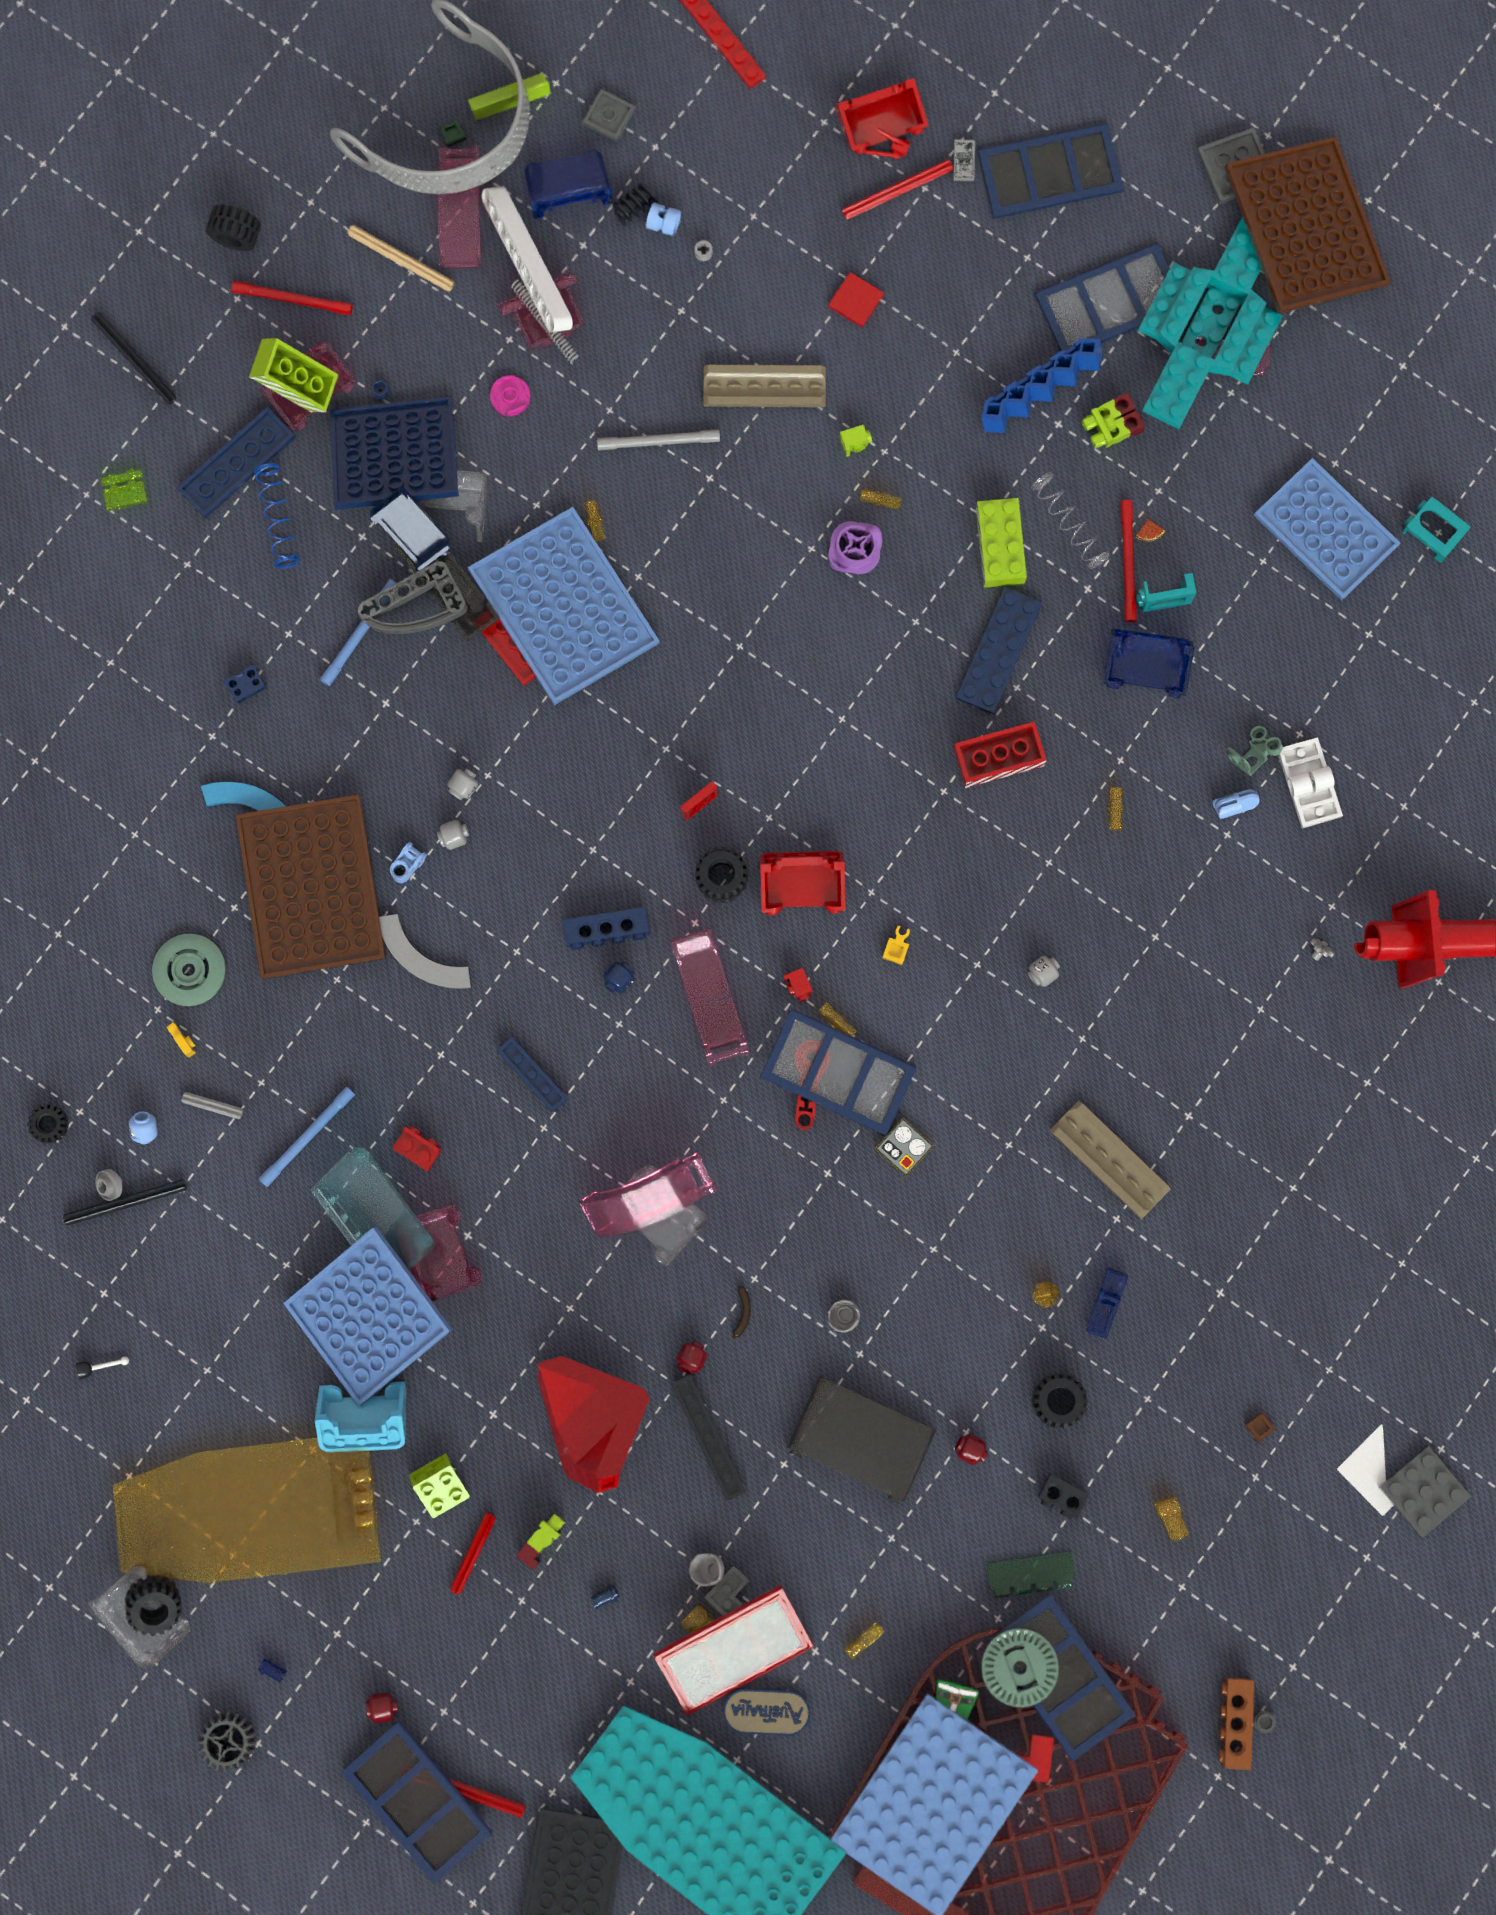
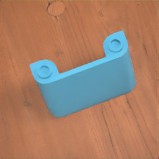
[315,1381,406,1452]

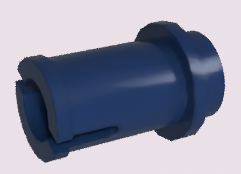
[590,1586,619,1610]

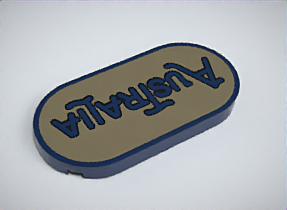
[723,1689,810,1736]

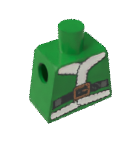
[935,1678,979,1720]

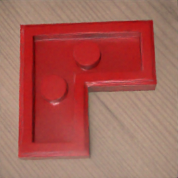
[1018,1734,1054,1783]

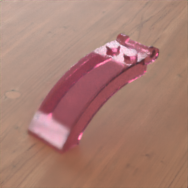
[438,146,482,267]
[671,928,750,1067]
[579,1153,717,1237]

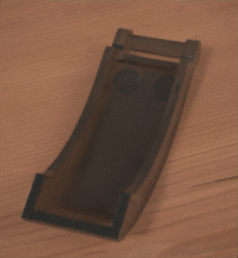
[394,543,500,642]

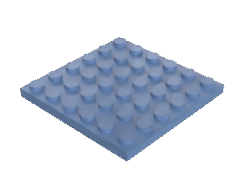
[283,1227,453,1406]

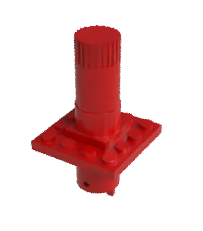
[1354,890,1496,988]

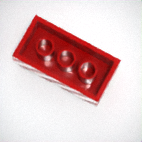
[953,721,1047,788]

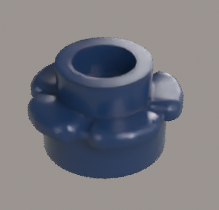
[371,380,391,400]

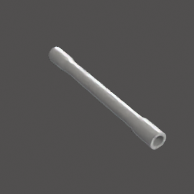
[597,429,720,450]

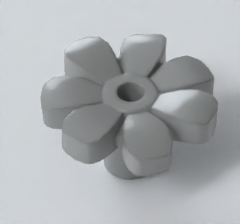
[1310,938,1335,961]

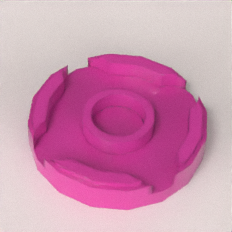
[490,375,531,416]

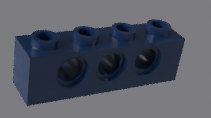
[562,907,650,950]

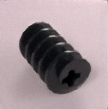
[612,183,658,226]

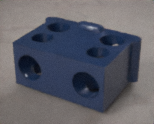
[223,664,267,704]

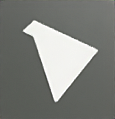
[1337,1424,1394,1516]

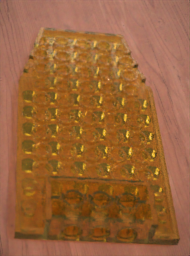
[113,1438,381,1583]

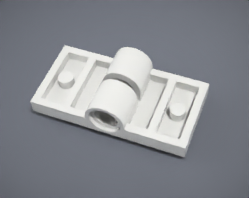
[1278,737,1343,829]

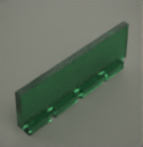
[986,1552,1076,1598]

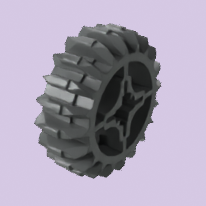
[197,1712,257,1773]

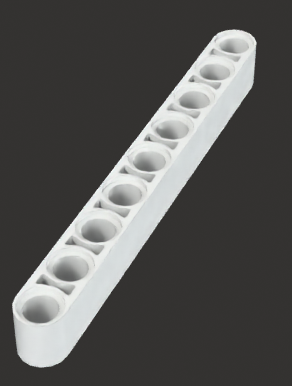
[482,186,572,333]

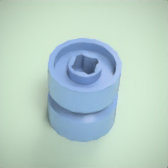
[646,203,681,236]

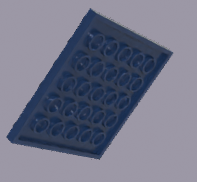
[330,396,459,510]

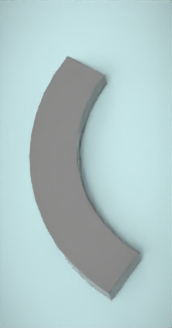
[379,914,471,989]

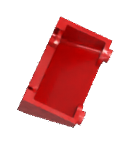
[834,78,929,155]
[760,851,845,915]

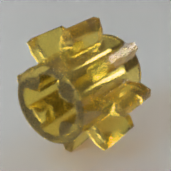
[1033,1281,1060,1308]

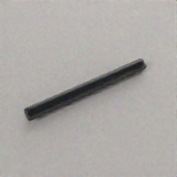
[91,313,177,405]
[63,1179,187,1226]

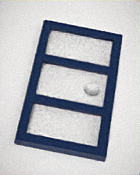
[1035,243,1170,351]
[760,1008,916,1136]

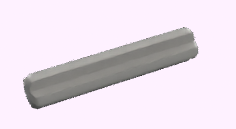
[182,1092,243,1119]

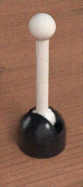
[76,1357,129,1380]

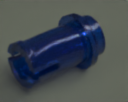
[258,1659,287,1683]

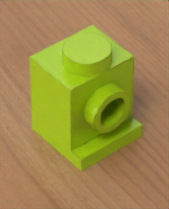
[840,425,872,457]

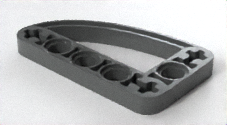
[357,561,468,634]

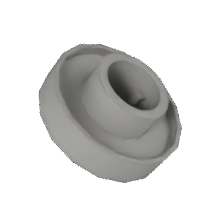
[95,1169,122,1201]

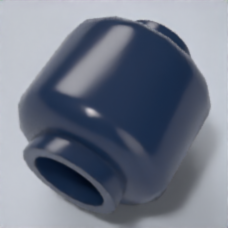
[603,962,634,993]

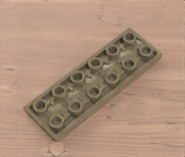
[703,365,826,407]
[1049,1100,1171,1220]

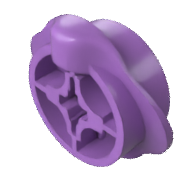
[828,521,882,574]

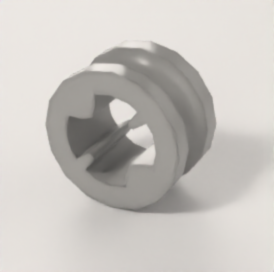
[694,240,713,261]

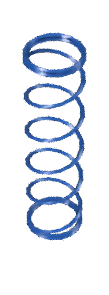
[254,463,300,568]

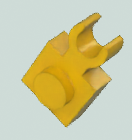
[883,926,910,965]
[167,1022,196,1057]

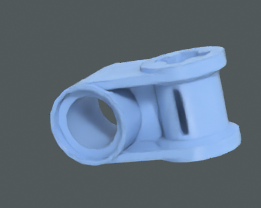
[390,842,427,883]

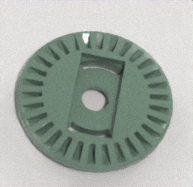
[152,934,226,1006]
[982,1628,1059,1707]

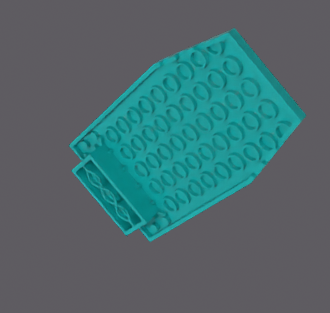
[570,1705,846,1915]

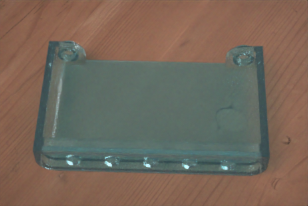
[310,1147,435,1271]

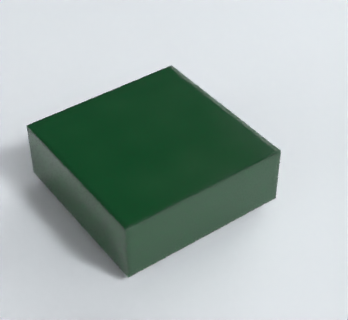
[439,120,466,147]

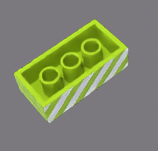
[249,338,339,412]
[976,498,1027,588]

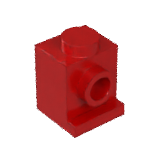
[783,968,813,1003]

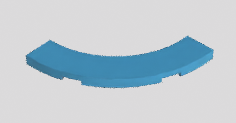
[201,782,286,811]

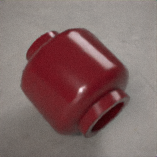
[676,1341,708,1375]
[955,1433,988,1466]
[366,1693,398,1723]

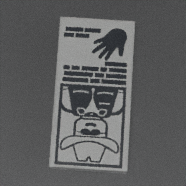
[954,140,975,181]

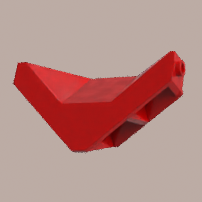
[538,1356,650,1493]

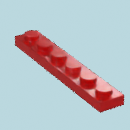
[679,0,766,90]

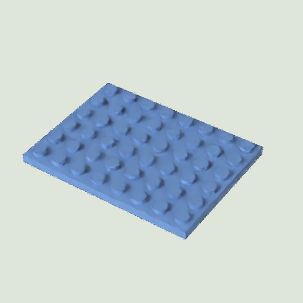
[468,507,660,706]
[831,1693,1038,1915]

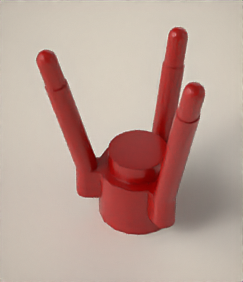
[863,128,911,160]

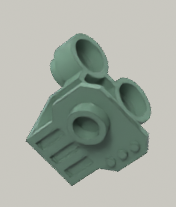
[1227,726,1283,776]

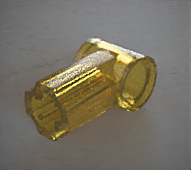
[1154,1495,1189,1542]

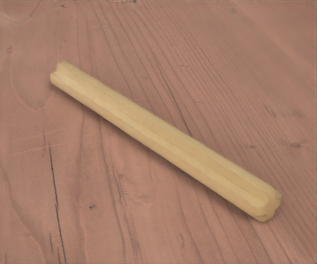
[348,225,454,292]

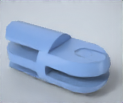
[1212,789,1260,819]

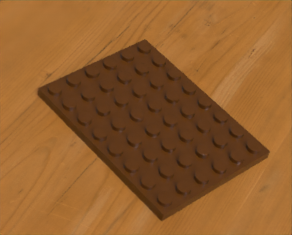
[1225,137,1391,314]
[236,794,386,979]

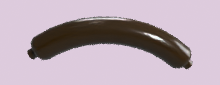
[732,1285,751,1339]

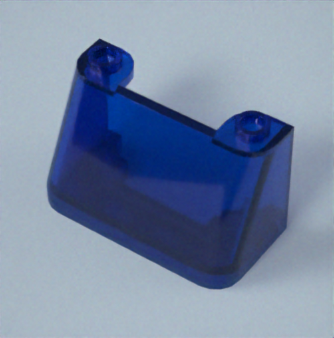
[524,150,613,219]
[1103,629,1195,698]

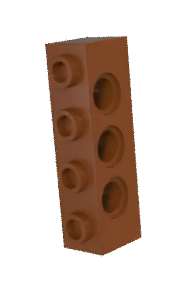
[1218,1677,1254,1770]

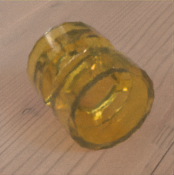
[680,1604,715,1641]

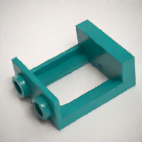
[1402,497,1471,563]
[1136,573,1197,612]

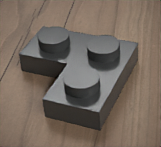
[704,1565,750,1628]

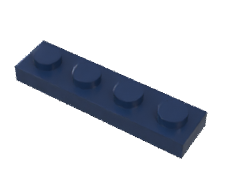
[496,1037,568,1113]

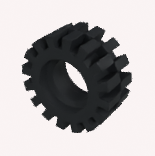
[27,1104,69,1144]

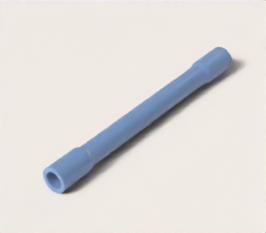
[319,579,396,687]
[258,1086,355,1187]

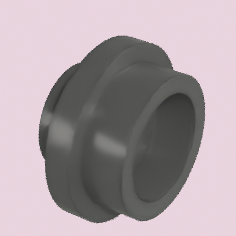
[1254,1711,1276,1733]

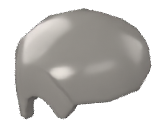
[828,1299,860,1333]
[689,1553,725,1586]

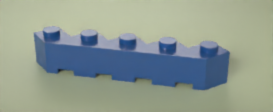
[981,338,1103,433]

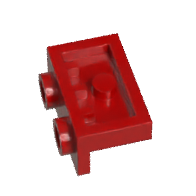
[392,1126,442,1172]

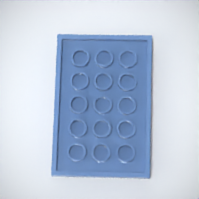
[1254,458,1401,601]

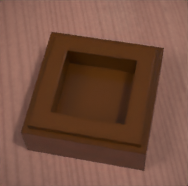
[1245,1412,1276,1442]

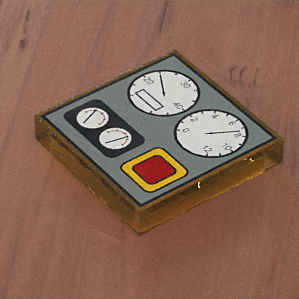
[874,1118,934,1177]

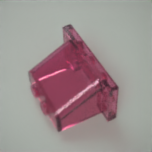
[496,273,585,350]

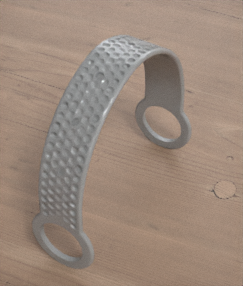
[330,0,530,194]

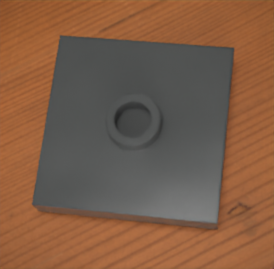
[582,89,636,143]

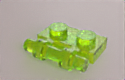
[101,469,148,512]

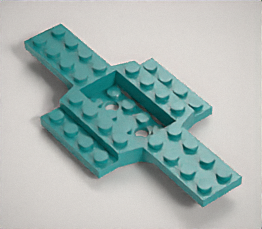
[1138,216,1283,429]

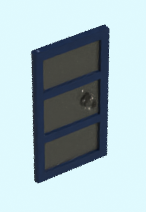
[977,123,1124,219]
[987,1594,1136,1761]
[341,1720,493,1884]

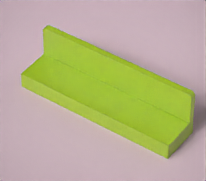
[468,73,551,121]

